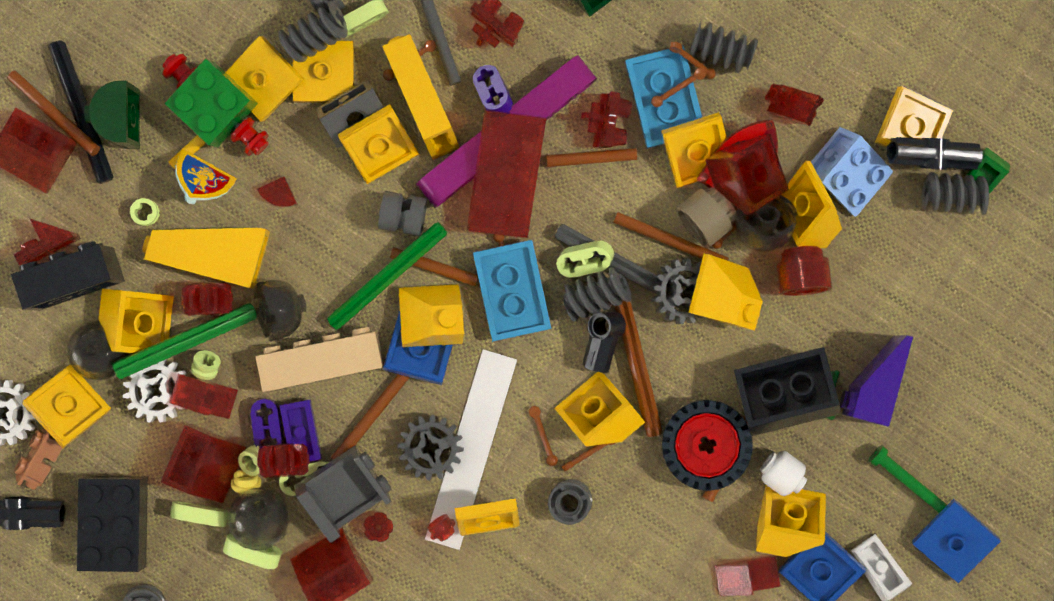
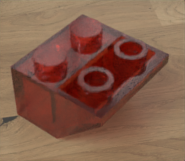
[0,107,77,194]
[161,424,247,503]
[290,527,374,601]

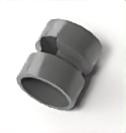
[378,191,427,236]

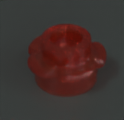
[363,512,393,542]
[427,514,456,542]

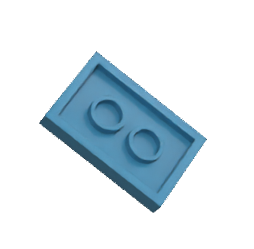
[625,45,702,149]
[473,240,551,342]

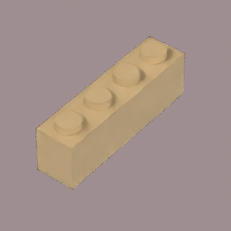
[255,327,384,392]

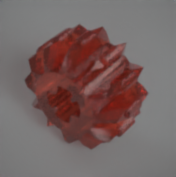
[181,283,233,316]
[257,444,310,478]

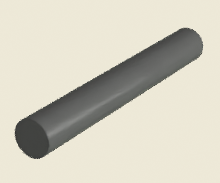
[420,0,461,86]

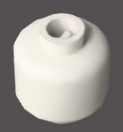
[760,451,807,496]

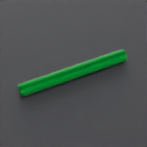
[327,222,447,330]
[112,303,257,379]

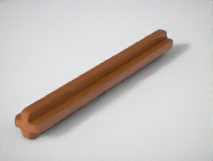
[614,300,662,437]

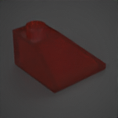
[705,134,789,215]

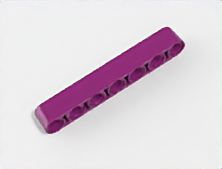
[416,55,597,208]

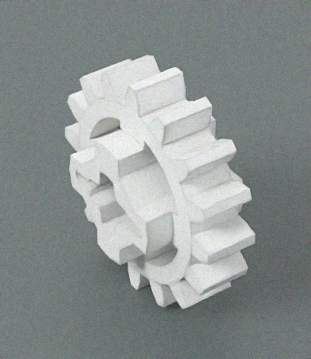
[123,359,191,423]
[0,380,36,446]

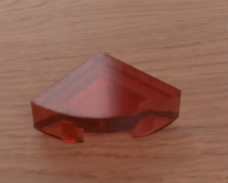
[257,177,298,207]

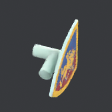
[175,149,237,204]

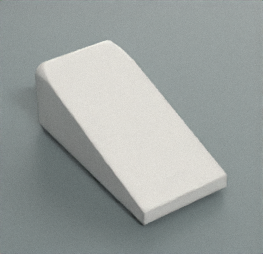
[851,534,912,601]

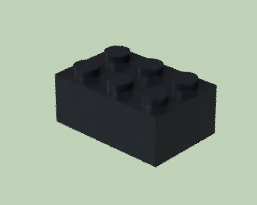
[11,241,125,311]
[734,347,841,436]
[77,476,148,572]

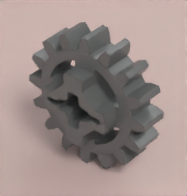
[650,259,704,324]
[398,414,464,481]

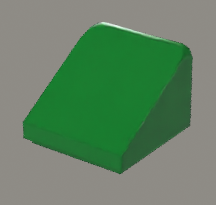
[966,148,1010,194]

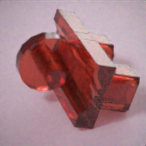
[470,0,524,48]
[765,83,824,126]
[580,91,632,149]

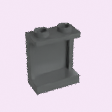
[294,446,392,543]

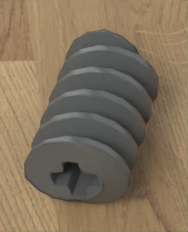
[279,1,348,62]
[690,21,758,73]
[921,172,989,215]
[564,267,632,322]

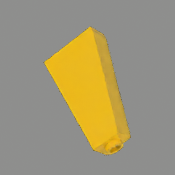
[382,34,460,160]
[142,228,270,289]

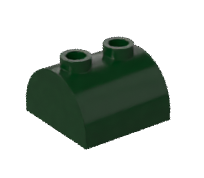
[84,80,140,149]

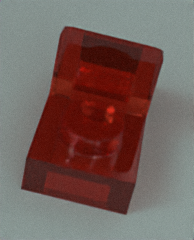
[13,219,81,266]
[169,373,238,419]
[714,555,781,596]

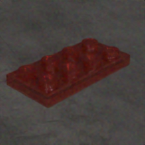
[467,109,546,238]

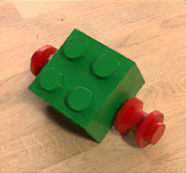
[162,53,269,156]

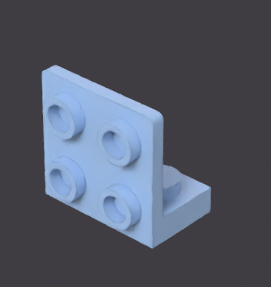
[811,127,893,217]

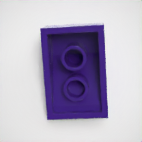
[840,335,913,427]

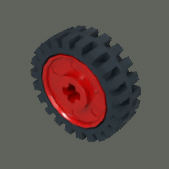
[662,400,753,491]

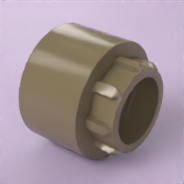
[675,187,737,248]

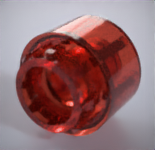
[776,246,832,296]

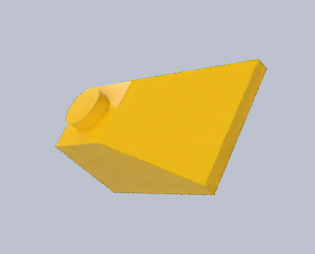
[774,161,842,248]
[688,253,763,331]
[399,284,464,347]
[99,288,174,353]
[554,372,645,446]
[756,485,826,557]

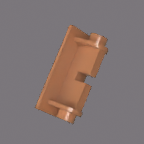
[14,427,62,490]

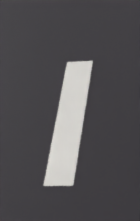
[425,349,517,550]

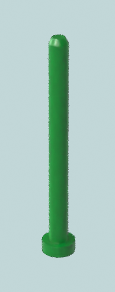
[868,445,947,513]

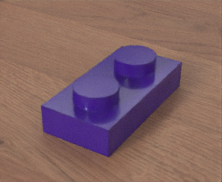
[279,399,322,465]

